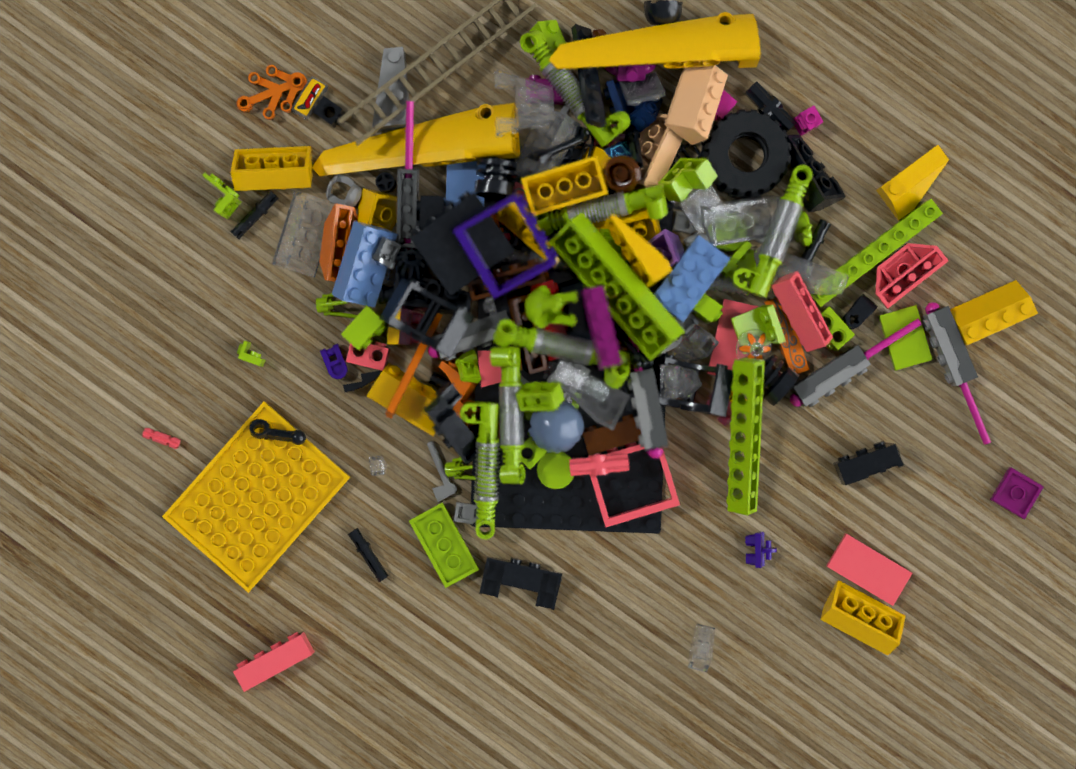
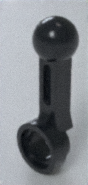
[249,419,306,445]

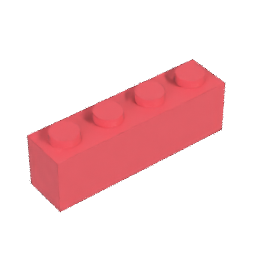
[771,271,833,352]
[233,632,315,692]

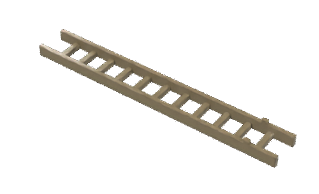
[338,0,537,146]

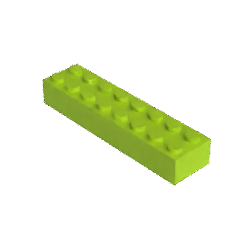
[549,212,685,361]

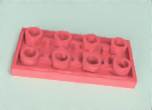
[707,299,759,376]
[826,533,913,606]

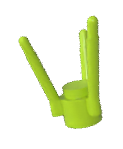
[316,293,358,318]
[445,457,476,480]

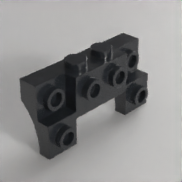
[423,381,479,465]
[479,556,563,610]

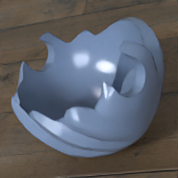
[528,401,584,453]

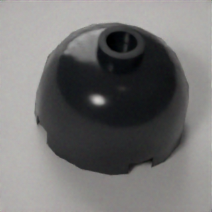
[644,0,682,26]

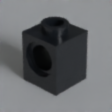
[313,96,345,128]

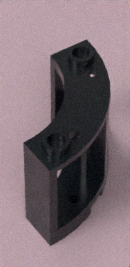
[379,278,473,358]
[653,354,734,417]

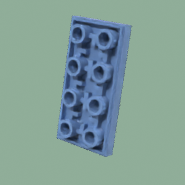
[446,161,484,205]

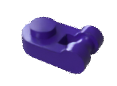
[320,343,348,379]

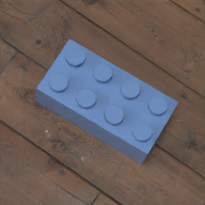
[332,221,398,308]
[653,235,730,322]

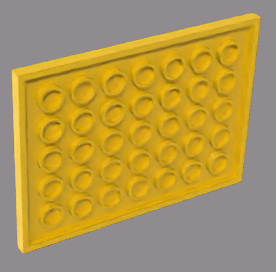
[162,401,351,593]

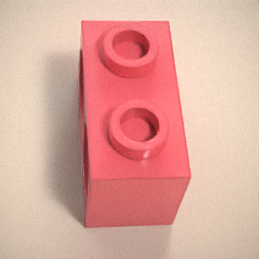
[346,342,390,371]

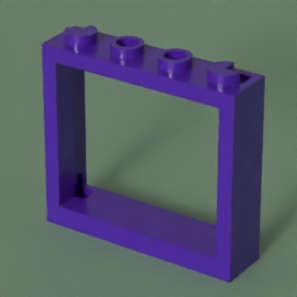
[453,192,558,298]

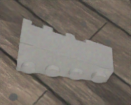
[372,47,410,131]

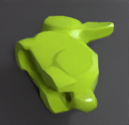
[793,210,813,246]

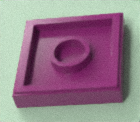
[990,467,1044,520]

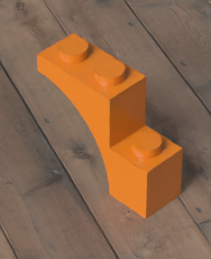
[438,359,480,429]

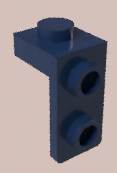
[629,91,663,132]

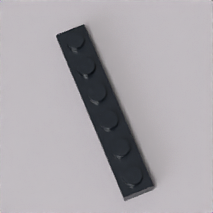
[571,24,606,128]

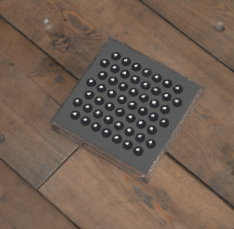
[619,72,666,106]

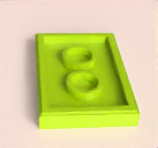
[878,305,933,371]

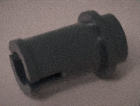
[429,372,450,389]

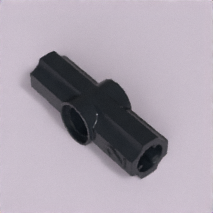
[744,81,797,133]

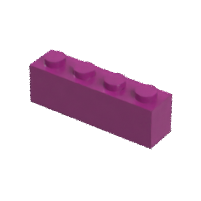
[581,286,622,370]

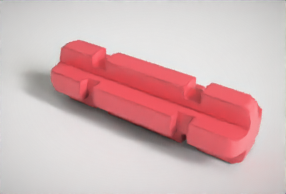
[142,428,181,449]

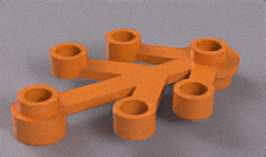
[236,65,307,120]

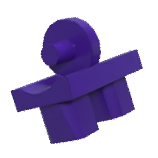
[745,532,777,568]

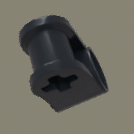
[842,294,878,330]

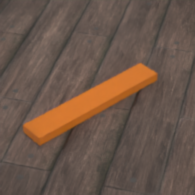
[385,313,443,419]

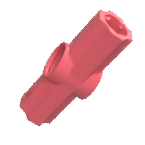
[569,454,629,476]

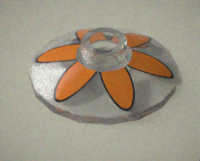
[736,329,772,360]

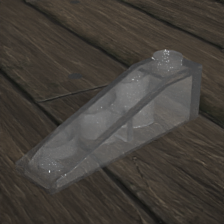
[769,253,849,295]
[552,360,631,430]

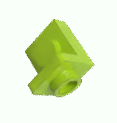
[237,340,265,367]

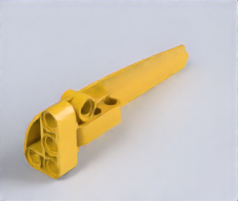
[549,12,760,70]
[312,103,520,177]

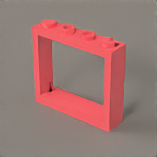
[588,442,680,527]

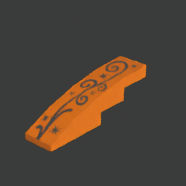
[764,297,809,374]

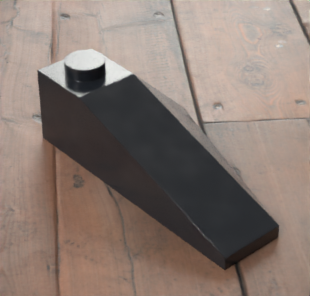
[786,134,846,213]

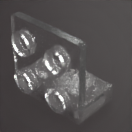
[670,185,728,234]

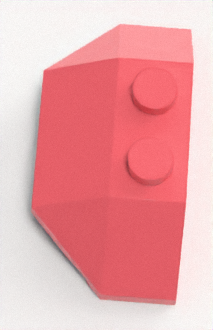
[875,243,949,309]

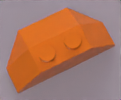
[319,203,358,282]

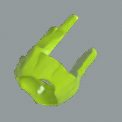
[525,286,579,329]

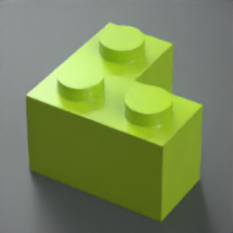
[658,158,718,202]
[341,306,387,351]

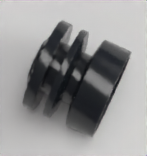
[474,158,517,200]
[763,354,799,406]

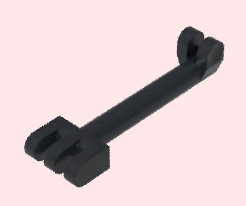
[529,126,590,164]
[611,319,653,368]

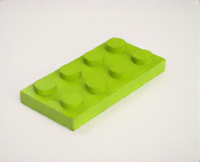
[409,502,479,588]

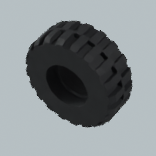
[702,109,791,199]

